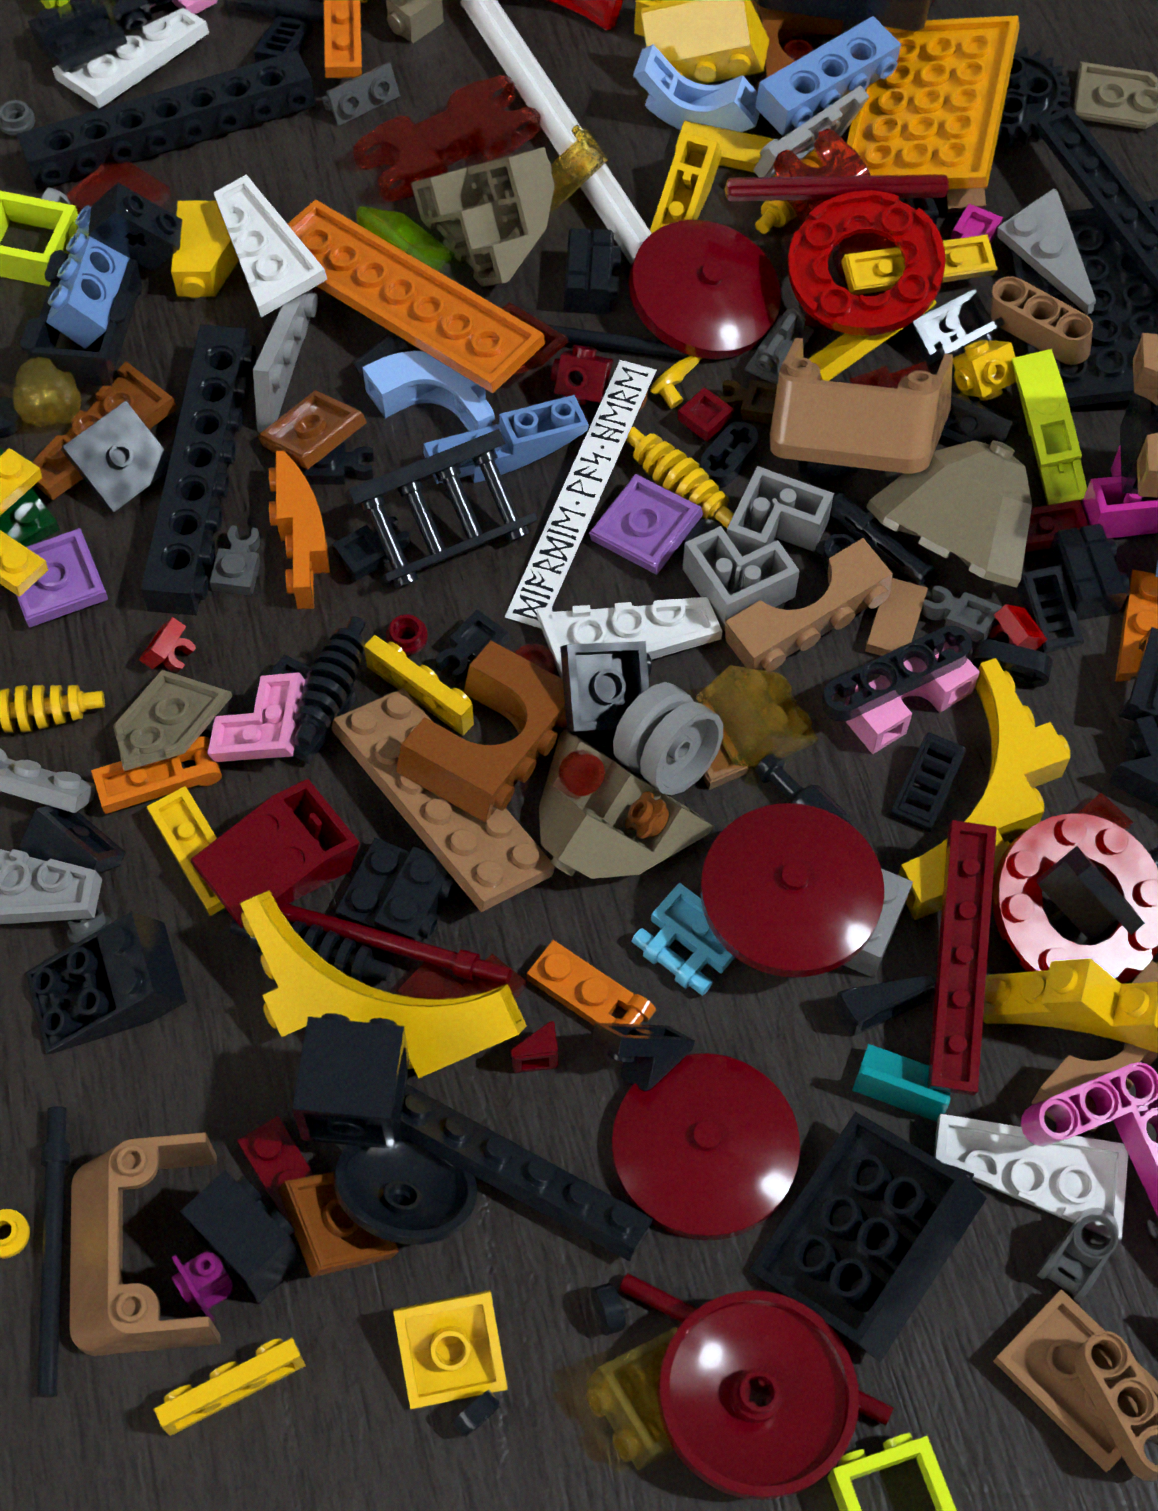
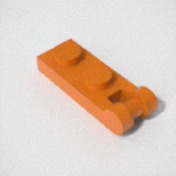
[91,736,222,814]
[527,940,656,1026]

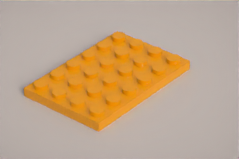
[839,16,1020,189]

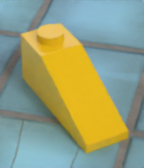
[650,131,722,233]

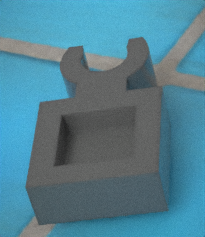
[210,525,261,596]
[922,586,1002,642]

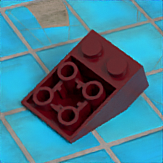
[191,779,360,929]

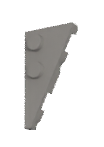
[997,188,1096,315]

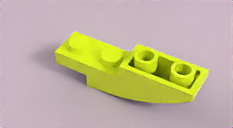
[1011,349,1087,505]

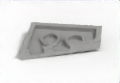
[753,85,870,177]

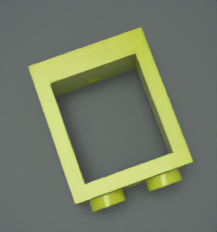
[0,191,78,287]
[827,1433,957,1511]

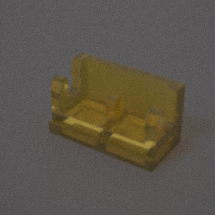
[550,124,608,211]

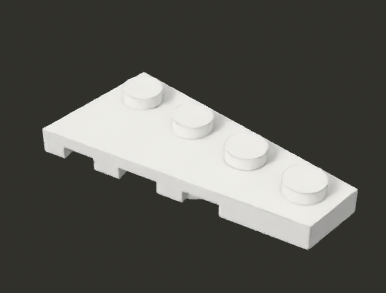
[52,8,209,109]
[214,175,327,317]
[537,597,722,679]
[933,1114,1128,1241]

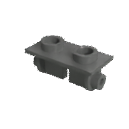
[322,62,400,126]
[745,306,814,384]

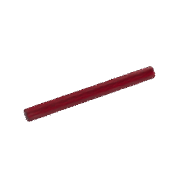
[725,174,949,201]

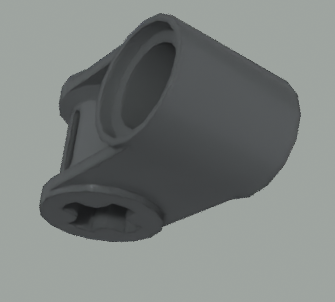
[1036,1208,1118,1305]

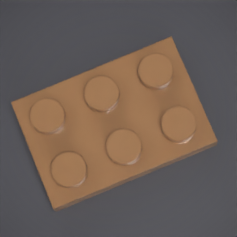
[994,1289,1158,1472]

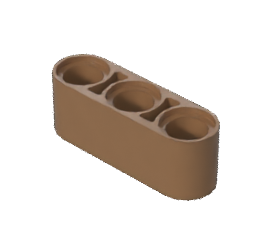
[991,276,1093,365]
[1074,1331,1158,1482]

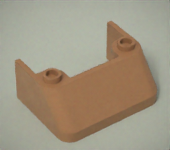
[770,338,953,474]
[70,1132,220,1356]

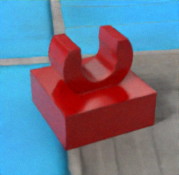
[989,604,1048,650]
[139,617,196,673]

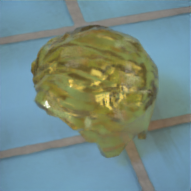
[13,357,82,427]

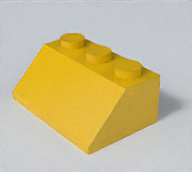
[641,0,769,84]

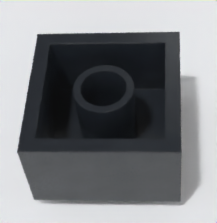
[180,1170,302,1304]

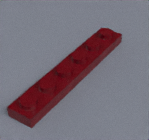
[928,820,997,1096]

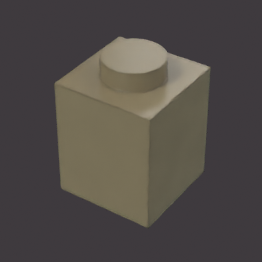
[386,0,443,44]

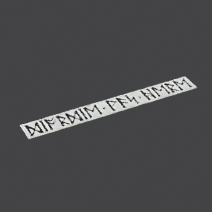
[505,360,656,628]

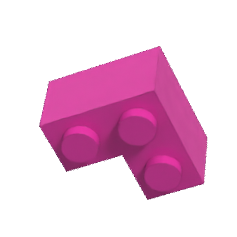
[1081,446,1158,538]

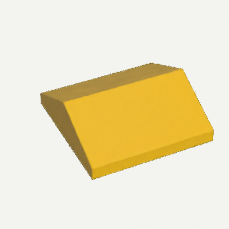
[393,1290,508,1409]

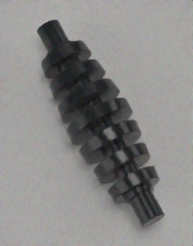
[293,616,365,748]
[230,919,392,982]

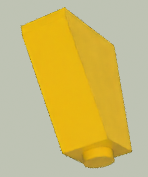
[171,201,239,298]

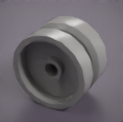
[613,682,723,796]

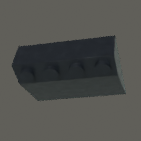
[750,1112,987,1362]

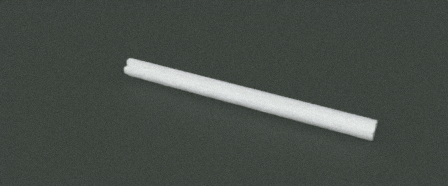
[460,0,652,265]

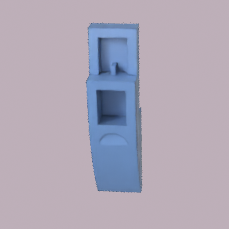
[423,395,589,484]

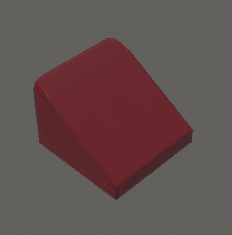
[511,1021,558,1073]

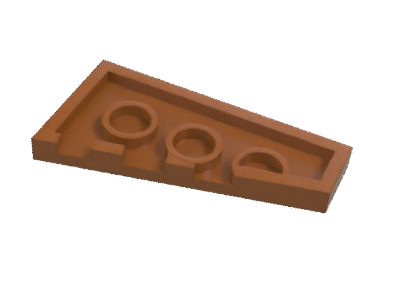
[32,361,177,500]

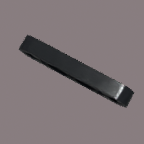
[821,625,972,722]

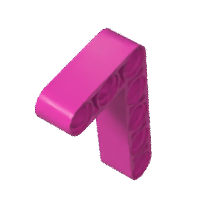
[1021,1062,1158,1217]

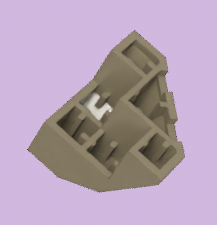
[411,147,554,287]
[866,440,1032,588]
[539,729,714,879]

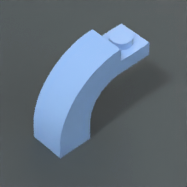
[633,44,760,132]
[363,351,495,431]

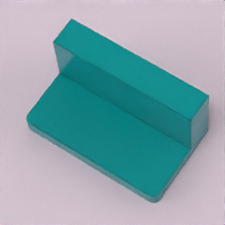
[852,1044,951,1122]

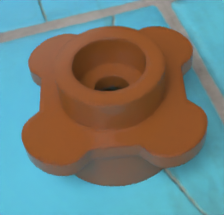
[625,791,669,839]

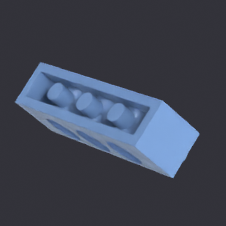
[755,16,902,136]
[46,205,130,348]

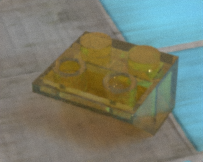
[696,665,818,767]

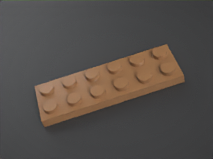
[331,688,555,912]

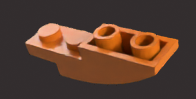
[269,451,330,609]

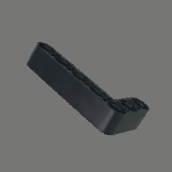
[754,0,933,31]

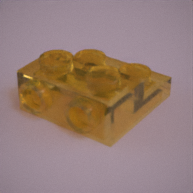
[586,1327,677,1470]

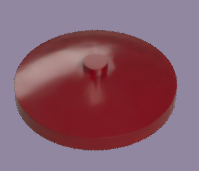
[629,220,781,359]
[700,803,884,978]
[612,1053,800,1241]
[657,1290,859,1500]

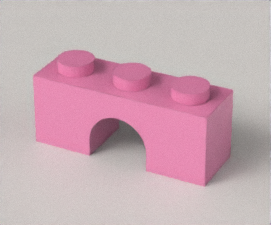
[845,642,980,754]

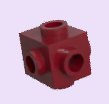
[550,345,613,405]

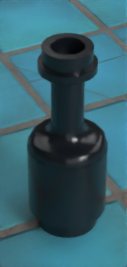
[755,753,854,827]

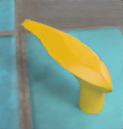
[650,356,702,409]

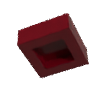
[677,387,734,441]

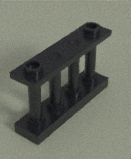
[344,429,538,589]

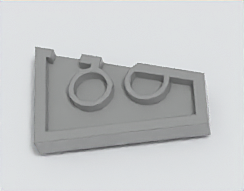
[0,849,102,924]

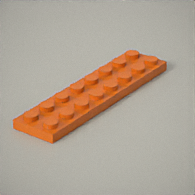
[288,199,545,393]

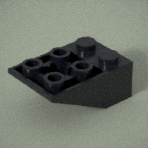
[26,911,187,1054]

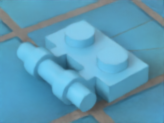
[631,882,735,996]

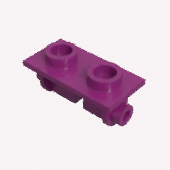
[171,1252,233,1321]

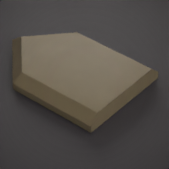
[1073,62,1158,129]
[113,670,232,771]

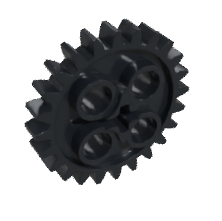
[996,47,1071,147]

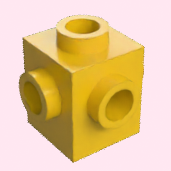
[953,340,1016,401]

